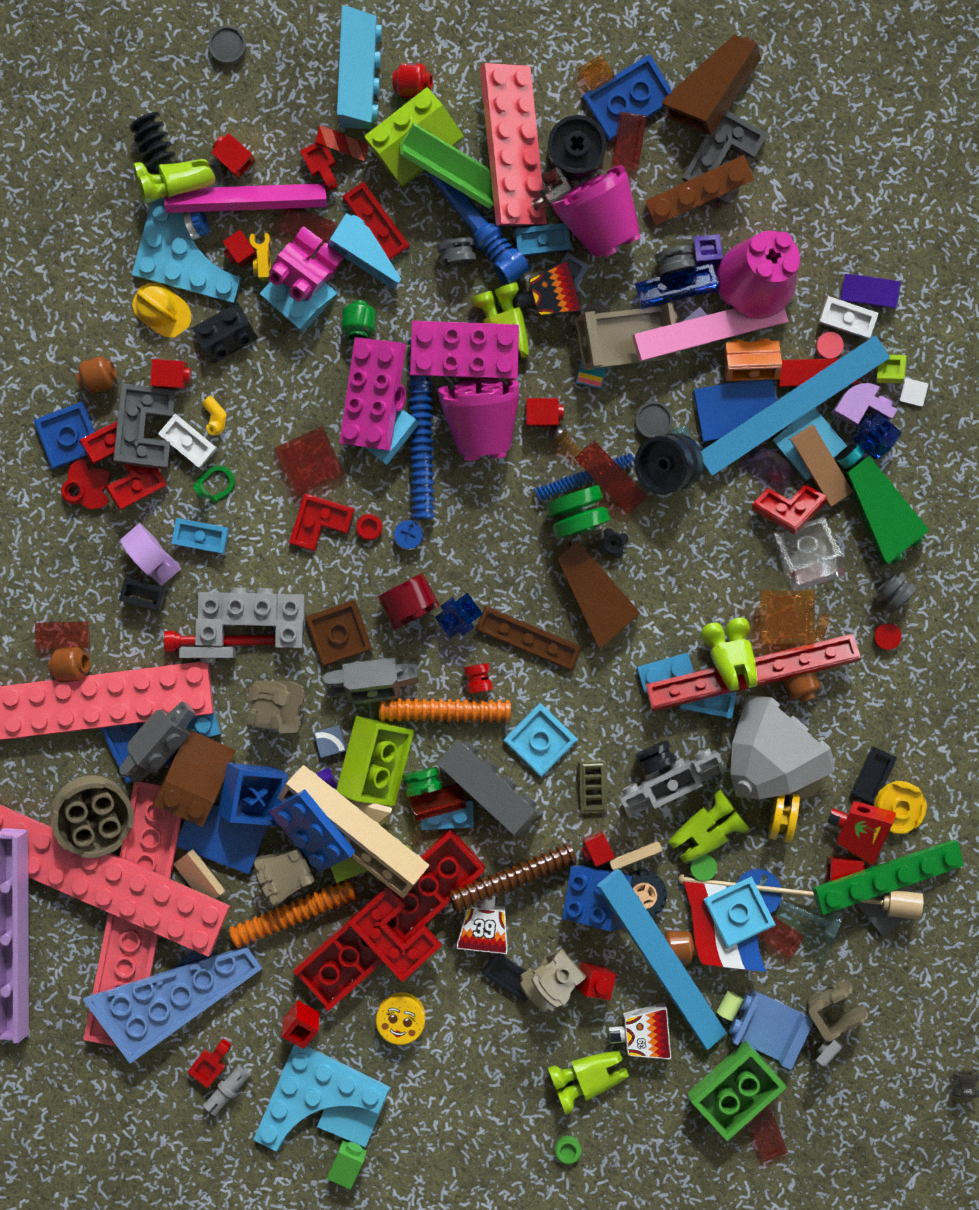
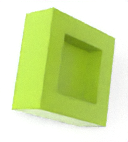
[877,355,907,384]

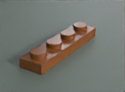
[645,155,755,225]

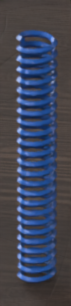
[533,453,635,502]

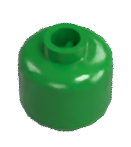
[341,300,376,341]

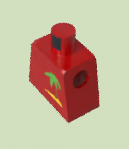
[827,802,896,865]

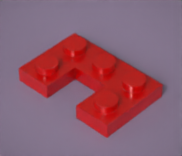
[79,421,167,511]
[348,886,442,982]

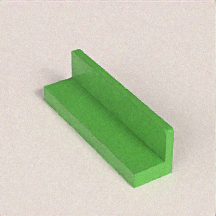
[399,122,494,209]

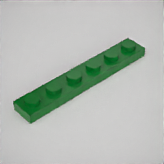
[812,839,964,915]

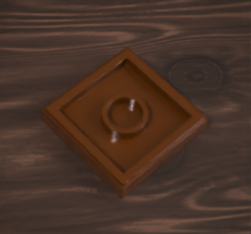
[305,600,373,667]

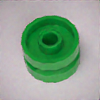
[544,485,611,539]

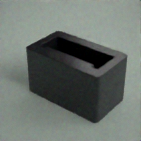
[119,578,168,611]

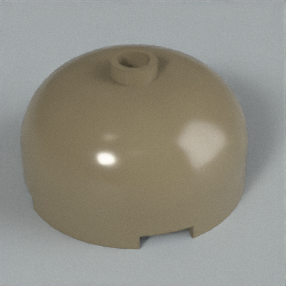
[50,775,134,858]

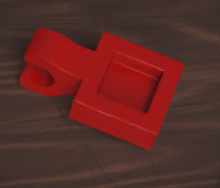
[300,142,338,191]
[187,1038,232,1088]

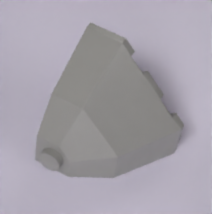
[730,695,835,800]

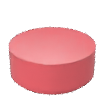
[816,332,844,359]

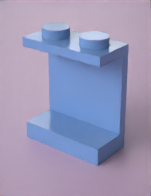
[729,989,814,1070]

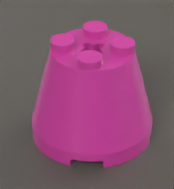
[551,165,641,258]
[717,231,800,319]
[438,378,519,461]

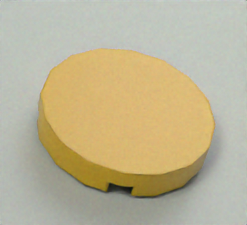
[874,781,927,834]

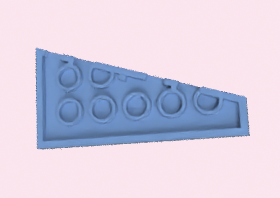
[83,946,262,1063]

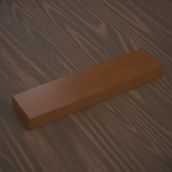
[475,606,582,671]

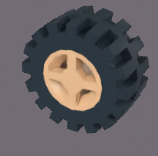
[628,869,668,918]

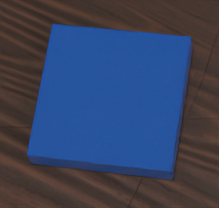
[33,401,96,470]

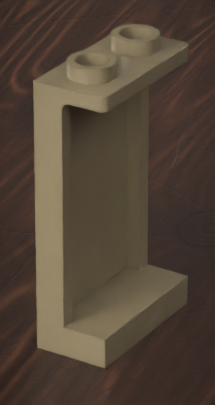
[575,303,681,371]

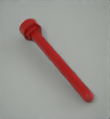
[164,631,276,652]

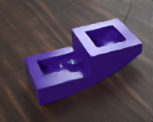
[693,234,723,294]
[841,274,901,309]

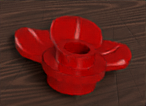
[61,458,110,509]

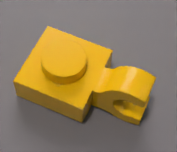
[250,233,271,282]

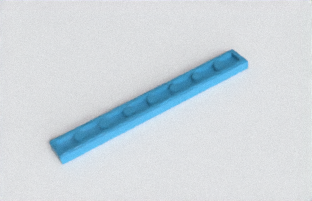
[701,335,890,476]
[596,869,727,1050]

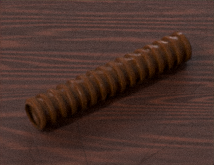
[449,843,576,914]

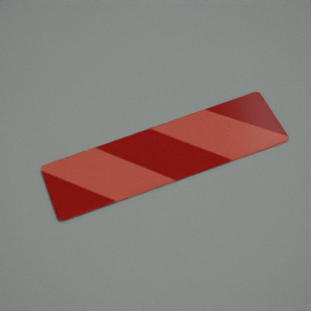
[315,125,369,161]

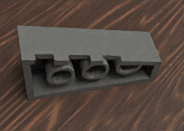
[436,739,543,837]

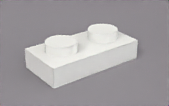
[818,296,879,340]
[158,414,217,468]

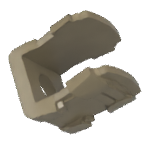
[247,680,306,733]
[520,948,586,1012]
[807,980,869,1042]

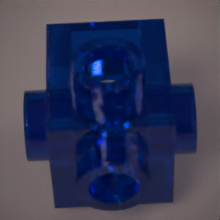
[853,411,902,460]
[435,593,483,638]

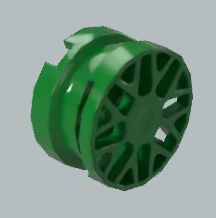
[402,767,442,797]

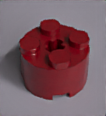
[377,573,440,630]

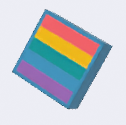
[576,359,606,389]

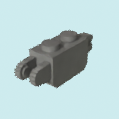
[322,658,419,705]
[119,701,195,782]

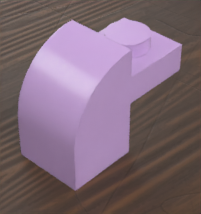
[831,383,898,426]
[120,523,181,586]

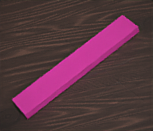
[165,183,327,213]

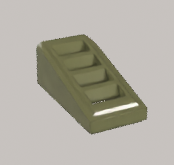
[579,759,607,814]

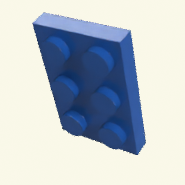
[269,789,356,872]

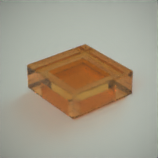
[578,55,615,91]

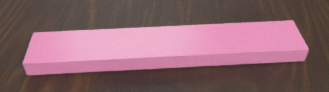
[632,308,789,362]

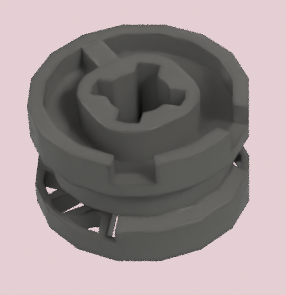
[437,238,476,268]
[654,245,696,277]

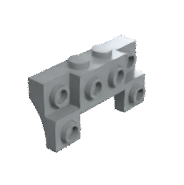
[195,587,306,648]
[619,748,725,818]

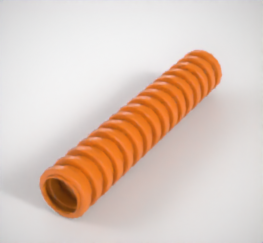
[379,698,511,723]
[229,878,357,949]

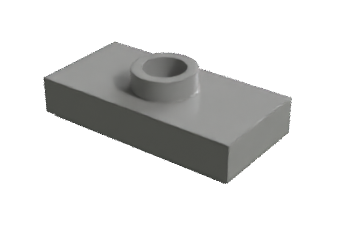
[179,646,236,663]
[816,1038,843,1066]

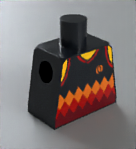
[517,260,583,316]

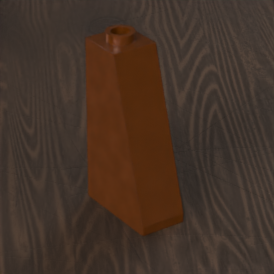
[662,35,761,135]
[557,541,640,648]

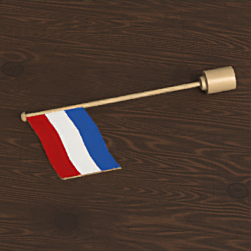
[678,874,923,972]

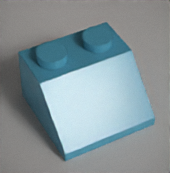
[260,282,338,333]

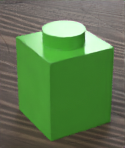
[326,1140,367,1190]

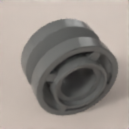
[874,572,916,613]

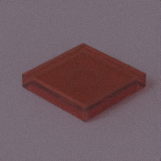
[275,426,345,497]

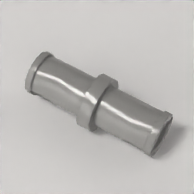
[203,1064,251,1116]

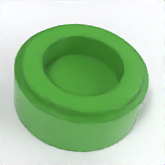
[690,854,717,881]
[555,1136,581,1164]

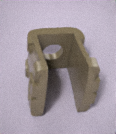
[254,846,315,906]

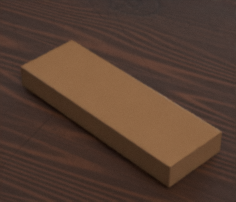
[789,425,853,507]

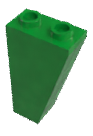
[844,456,929,565]

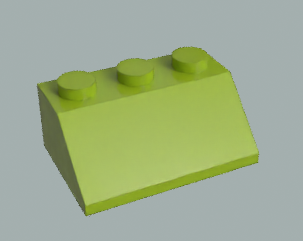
[364,87,465,187]
[337,716,415,806]

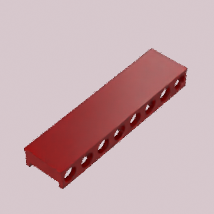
[293,828,486,1011]

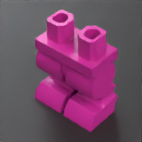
[268,226,344,302]

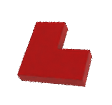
[752,484,827,535]
[289,493,355,551]

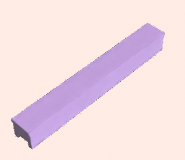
[0,828,29,1043]

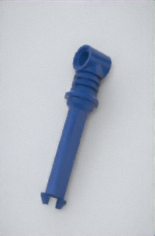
[424,170,530,285]

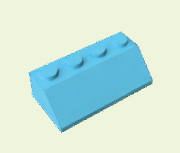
[337,6,382,129]

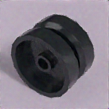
[547,114,607,182]
[634,433,703,495]

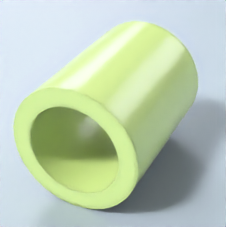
[717,991,744,1021]

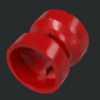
[463,663,493,694]

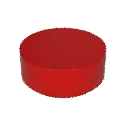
[356,514,383,541]
[873,623,902,650]

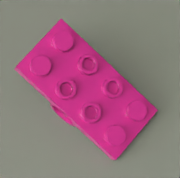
[410,321,519,379]
[339,338,406,451]

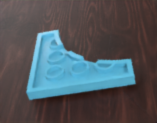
[132,197,242,304]
[253,1044,391,1152]

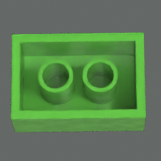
[687,1040,787,1141]

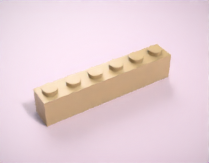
[278,765,429,899]

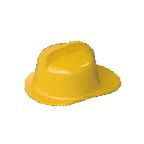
[132,282,191,338]

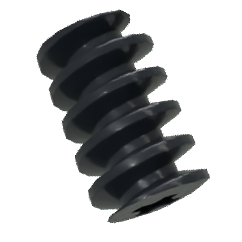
[130,111,179,173]

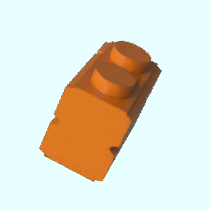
[723,338,782,381]

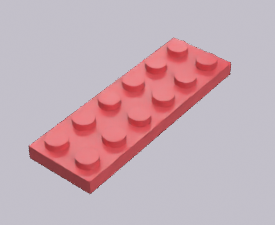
[480,63,547,227]

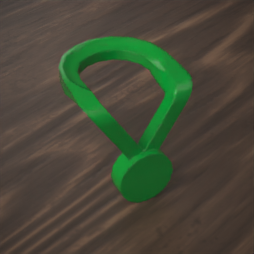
[193,466,235,503]

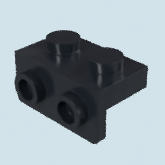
[192,302,258,363]

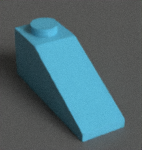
[328,213,401,289]

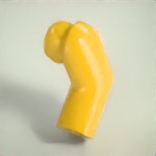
[202,396,227,436]

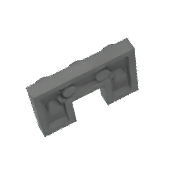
[681,111,768,205]
[113,383,175,470]

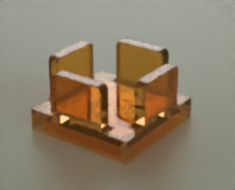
[757,590,815,644]

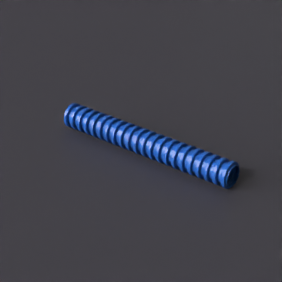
[408,339,435,520]

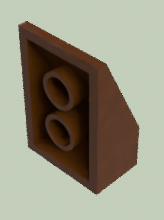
[152,728,236,827]

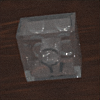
[773,517,844,592]

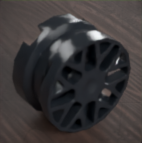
[635,740,677,775]

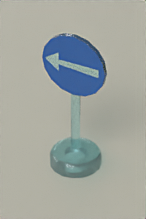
[737,869,845,945]

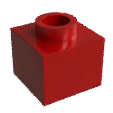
[222,230,257,268]
[582,831,615,867]

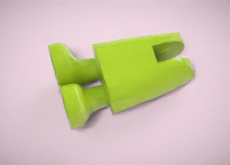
[133,159,215,204]
[470,282,529,359]
[700,617,757,692]
[668,789,750,863]
[548,1051,629,1115]

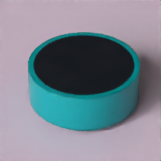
[837,444,864,469]

